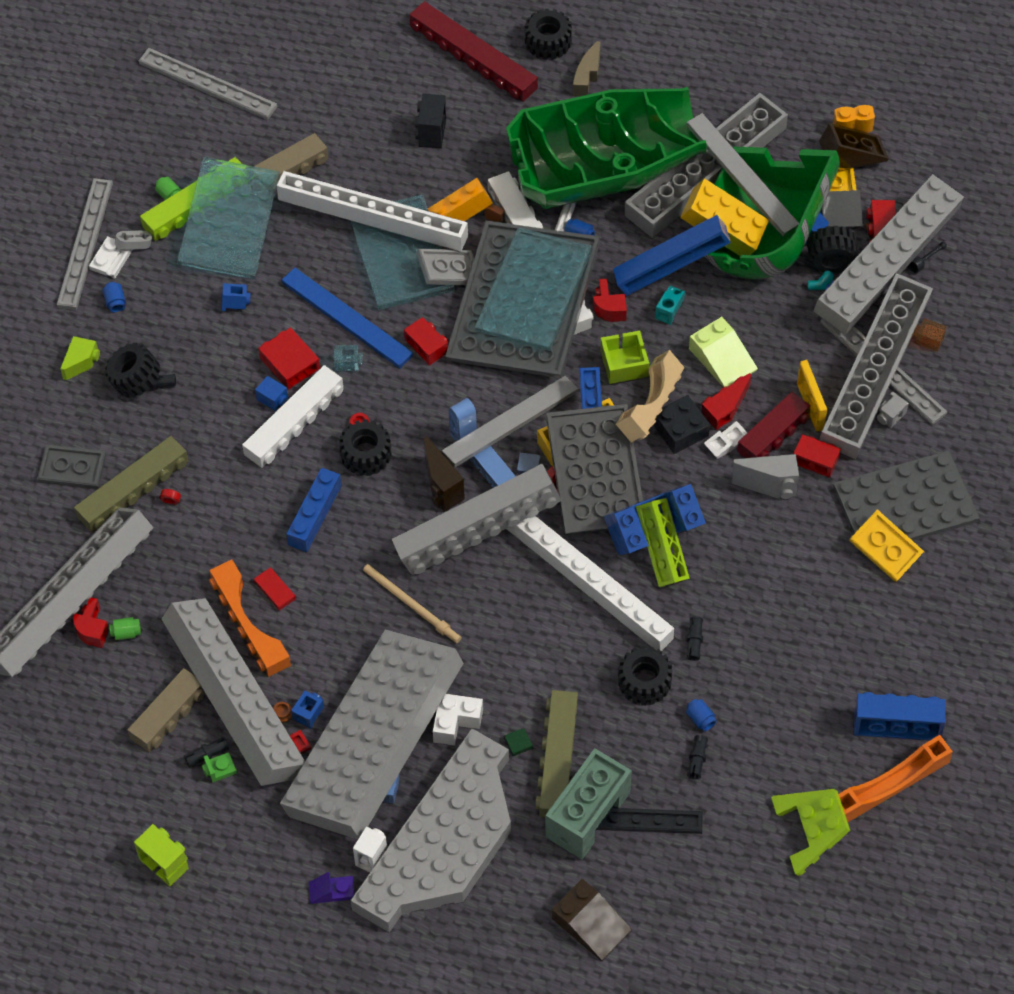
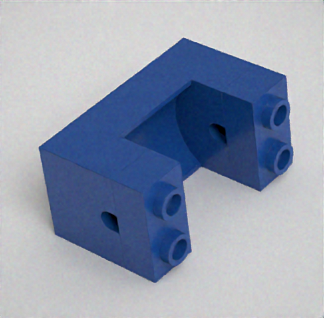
[603,484,706,555]

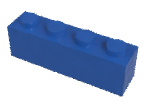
[287,468,341,552]

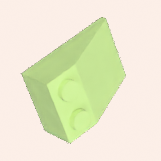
[689,317,758,387]

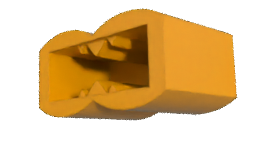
[833,105,875,133]

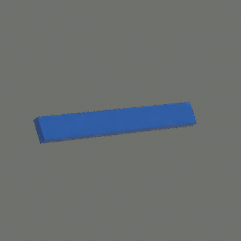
[282,268,413,369]

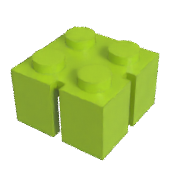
[600,331,649,384]
[134,824,189,886]

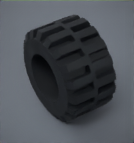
[525,9,572,60]
[807,226,858,273]
[104,342,161,398]
[339,419,392,476]
[618,646,672,706]

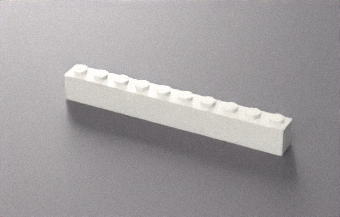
[277,171,468,251]
[488,171,594,335]
[506,516,674,651]

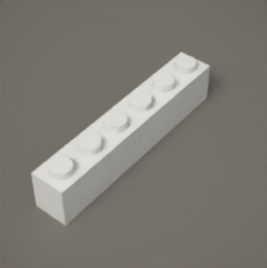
[242,365,343,468]

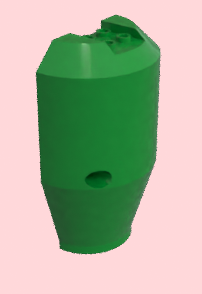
[506,87,707,209]

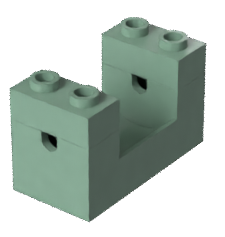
[545,748,632,860]

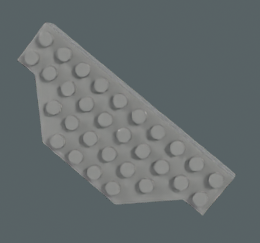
[351,729,511,932]

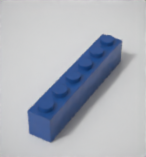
[613,215,731,296]

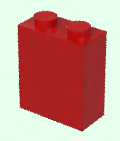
[258,327,320,390]

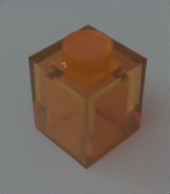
[914,318,947,352]

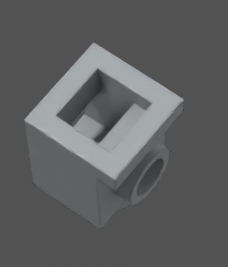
[877,392,909,428]

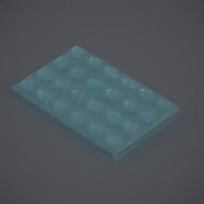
[178,157,280,279]
[349,194,455,310]
[475,227,593,351]

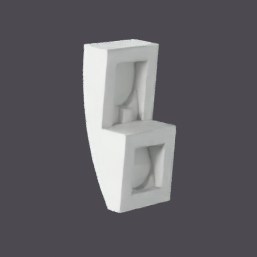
[704,421,747,459]

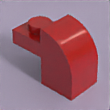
[593,279,627,322]
[73,597,109,648]

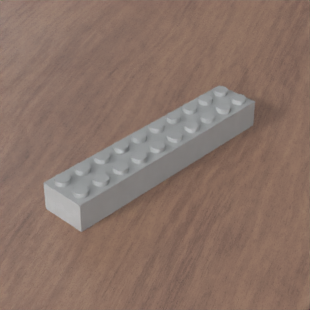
[624,93,788,238]
[814,174,964,335]
[819,273,933,459]
[0,508,153,677]
[162,598,305,786]

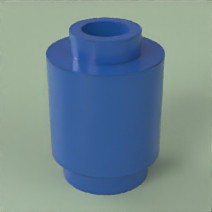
[565,219,595,236]
[102,282,126,313]
[686,699,717,732]

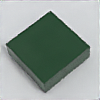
[504,728,533,756]

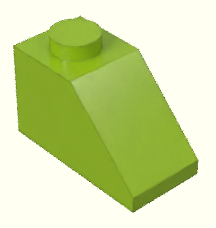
[60,336,100,380]

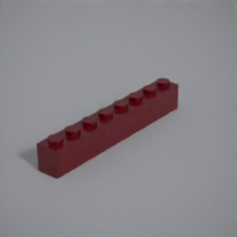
[410,1,538,102]

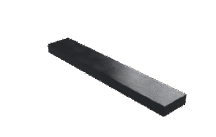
[596,808,703,834]

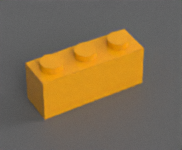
[428,178,493,221]

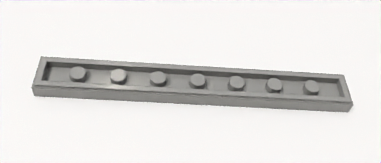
[139,48,277,120]
[686,113,799,237]
[57,178,113,310]
[820,319,947,425]
[441,376,578,468]

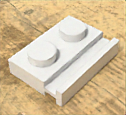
[89,236,133,279]

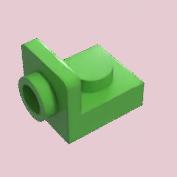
[202,752,237,783]

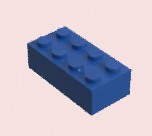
[854,692,946,741]

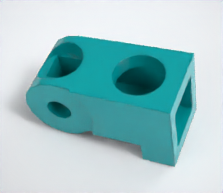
[655,285,686,325]

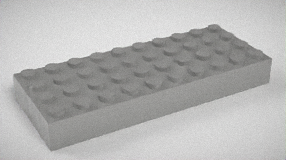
[280,629,464,839]

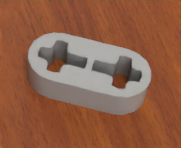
[115,230,152,250]

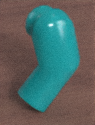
[807,271,834,290]

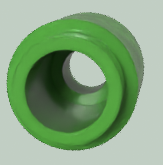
[155,177,181,200]
[109,617,141,641]

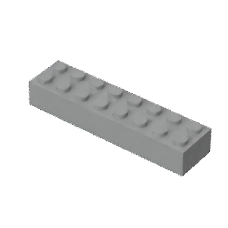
[392,464,562,575]

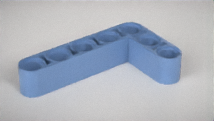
[449,398,516,488]

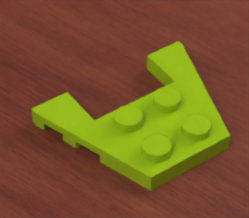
[771,789,850,876]

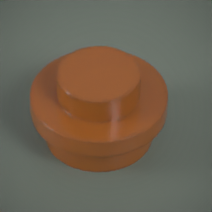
[273,702,292,723]

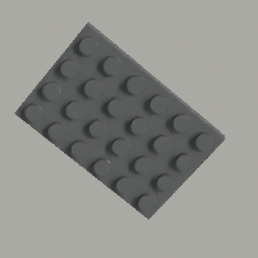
[546,404,643,535]
[833,451,980,555]

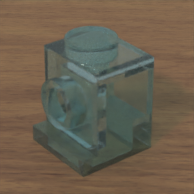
[334,345,363,372]

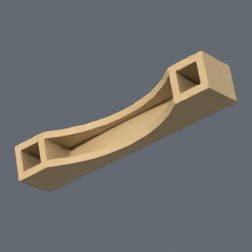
[616,350,684,442]

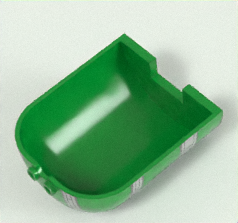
[704,146,840,279]

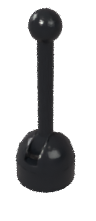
[908,242,947,274]

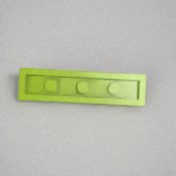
[636,498,690,587]

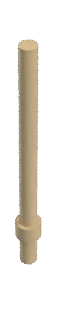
[363,564,462,644]

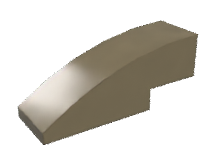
[573,41,600,96]

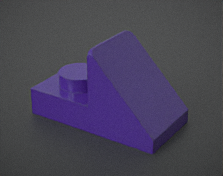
[309,872,355,904]

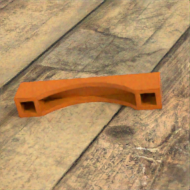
[209,559,291,677]
[839,735,953,822]

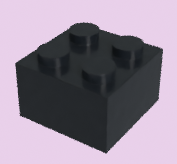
[415,93,447,149]
[653,395,710,454]

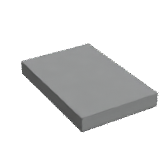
[416,249,474,285]

